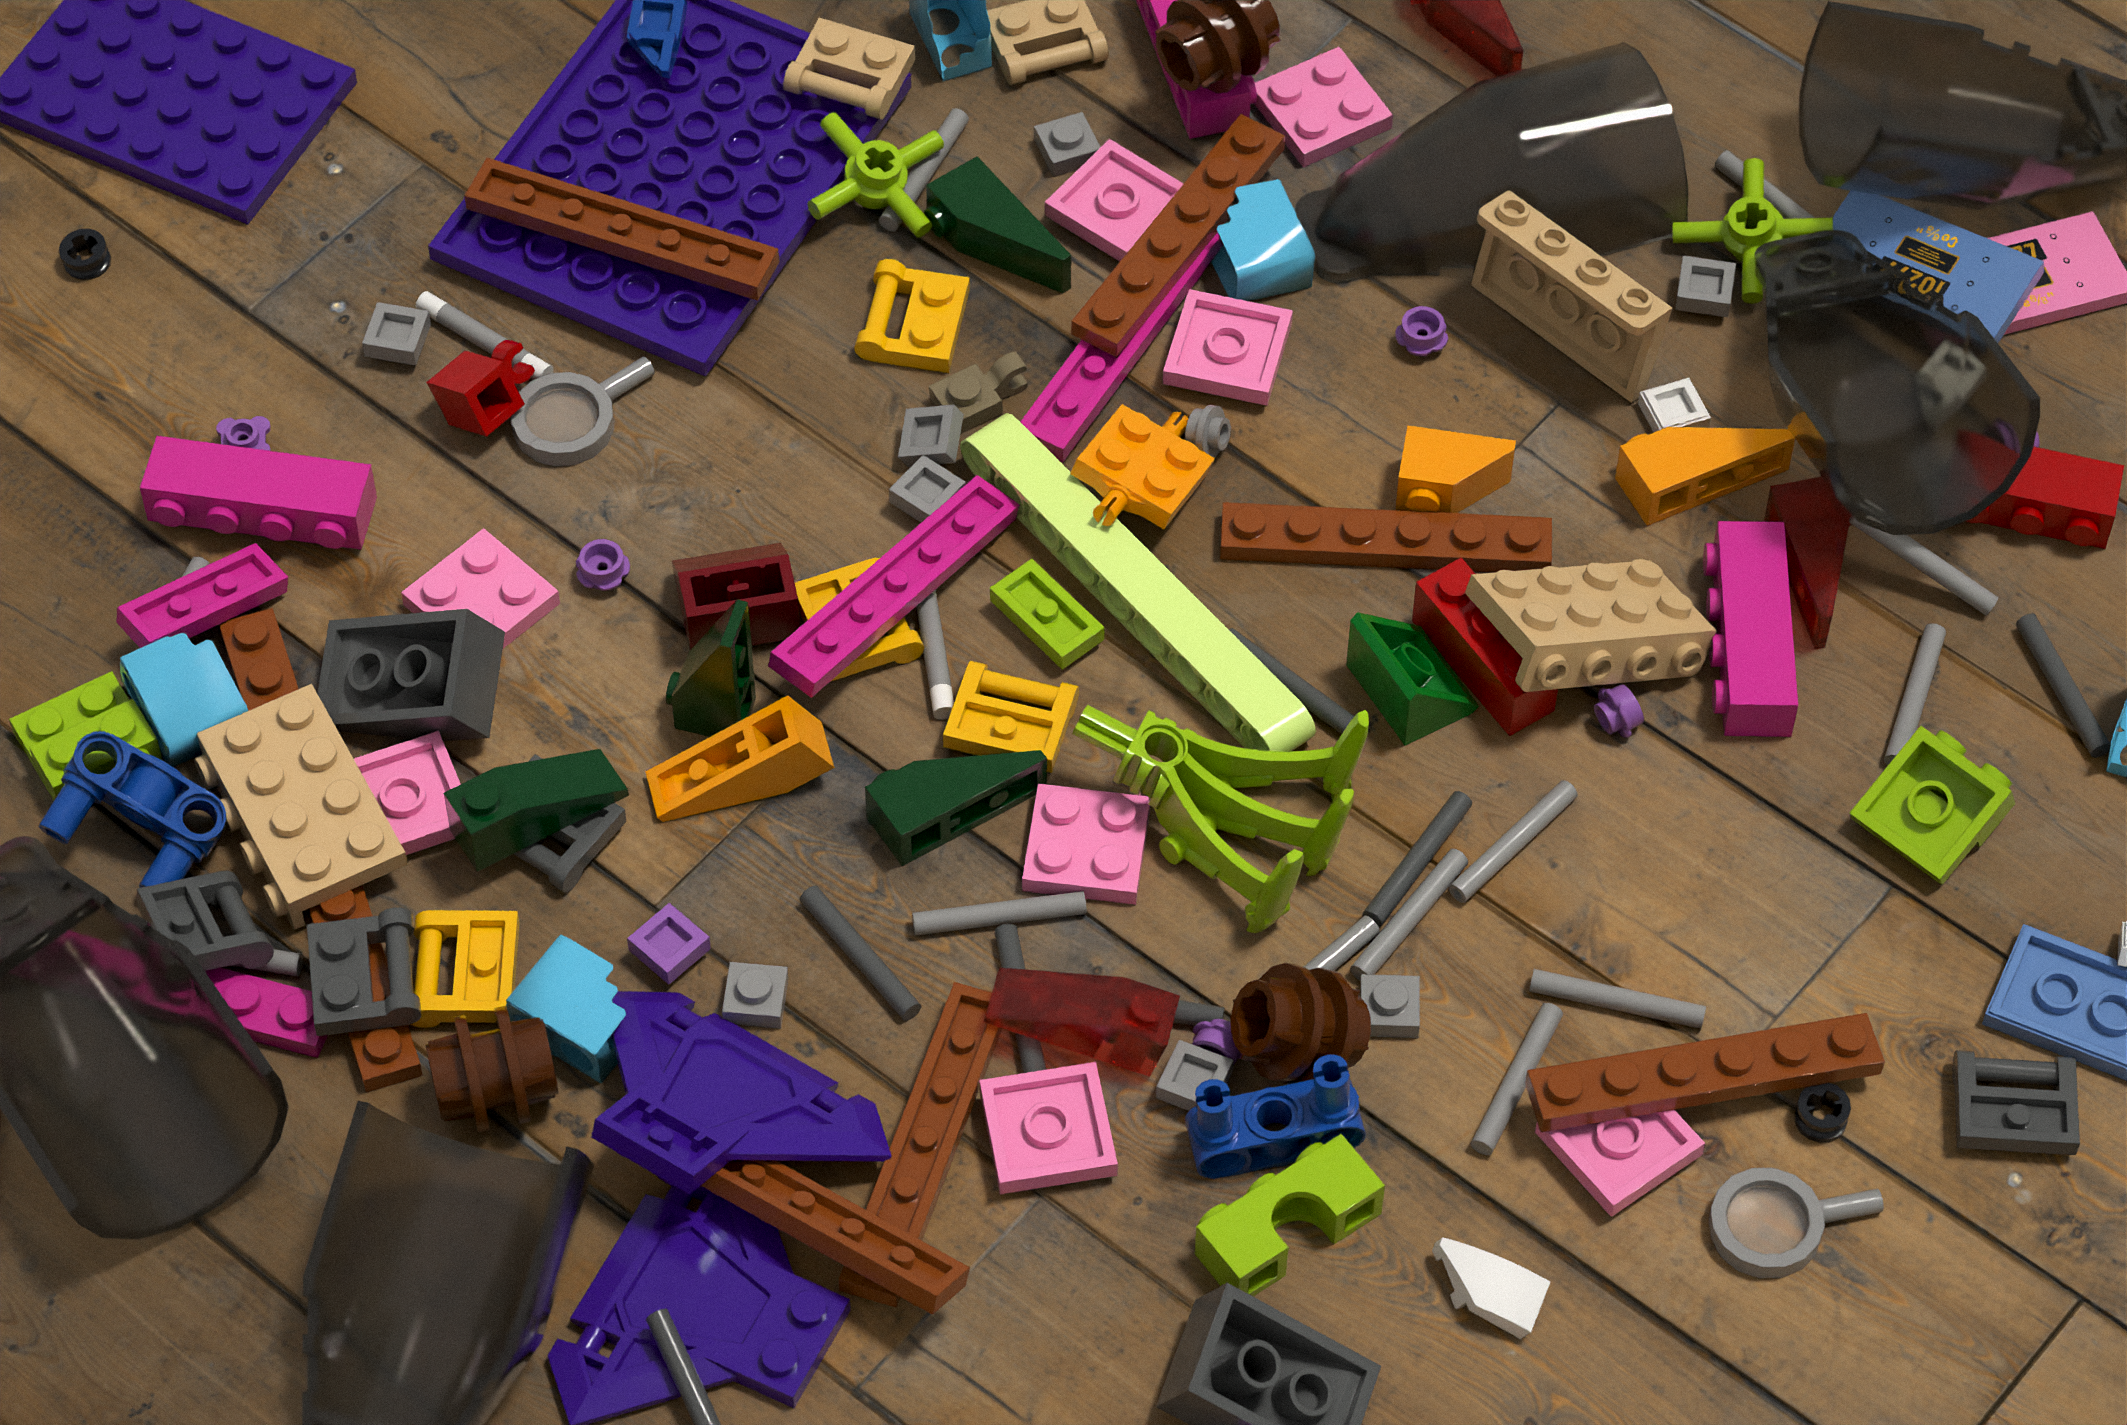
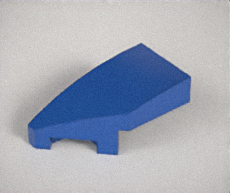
[627,0,688,78]

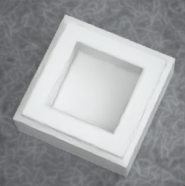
[1638,378,1711,433]

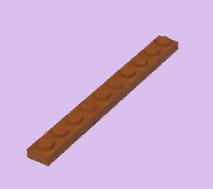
[219,608,423,1092]

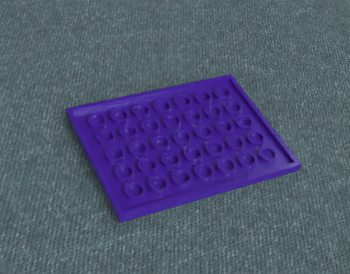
[428,0,911,377]

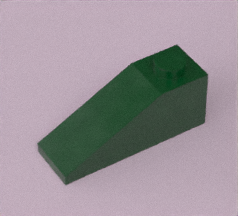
[924,156,1071,294]
[666,600,756,737]
[443,749,629,872]
[865,750,1047,866]

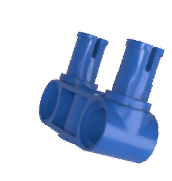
[38,731,226,888]
[1185,1055,1366,1179]

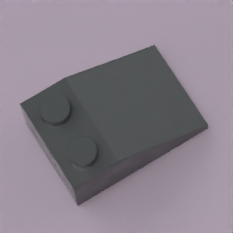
[317,609,505,741]
[1156,1283,1381,1425]

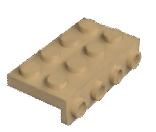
[1471,190,1672,403]
[1465,559,1717,692]
[194,684,408,930]

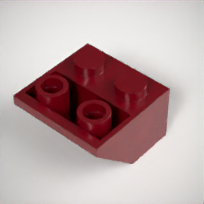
[672,542,800,650]

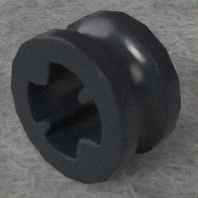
[59,229,111,280]
[1794,1083,1851,1143]

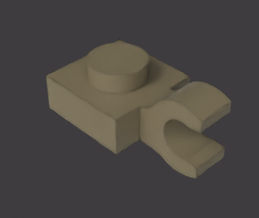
[929,352,1028,434]

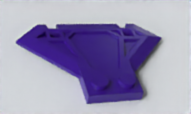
[591,991,892,1194]
[548,1177,851,1425]

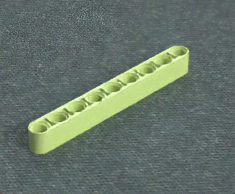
[960,413,1316,751]

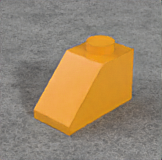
[1395,425,1516,513]

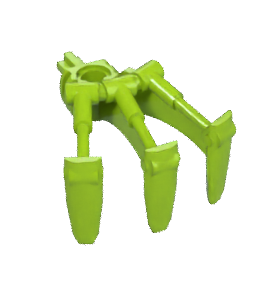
[1072,705,1369,933]

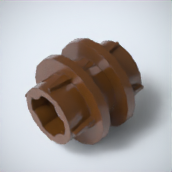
[1155,0,1281,94]
[1230,963,1371,1082]
[425,1006,559,1133]

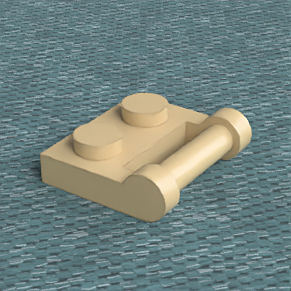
[987,0,1109,85]
[783,18,915,120]

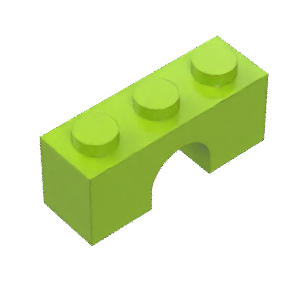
[1195,1134,1385,1297]

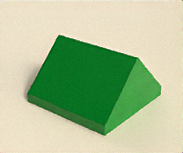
[1346,612,1479,746]

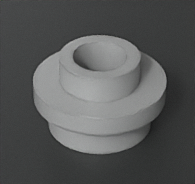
[1185,405,1231,458]

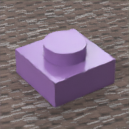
[627,903,711,985]

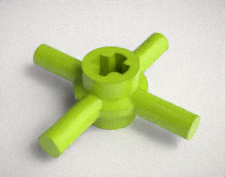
[807,112,944,238]
[1673,158,1833,303]

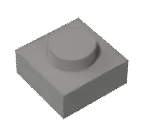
[1034,112,1101,177]
[1675,256,1736,317]
[362,302,431,366]
[898,404,964,467]
[889,455,966,523]
[722,962,789,1029]
[1360,974,1420,1038]
[1156,1040,1234,1111]

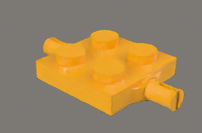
[1070,404,1215,529]

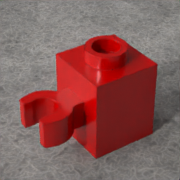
[426,339,535,437]

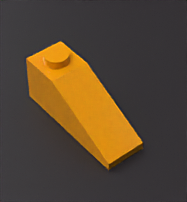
[1615,427,1796,526]
[645,695,835,822]

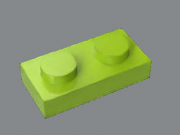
[990,559,1105,670]

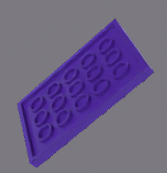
[0,0,357,225]

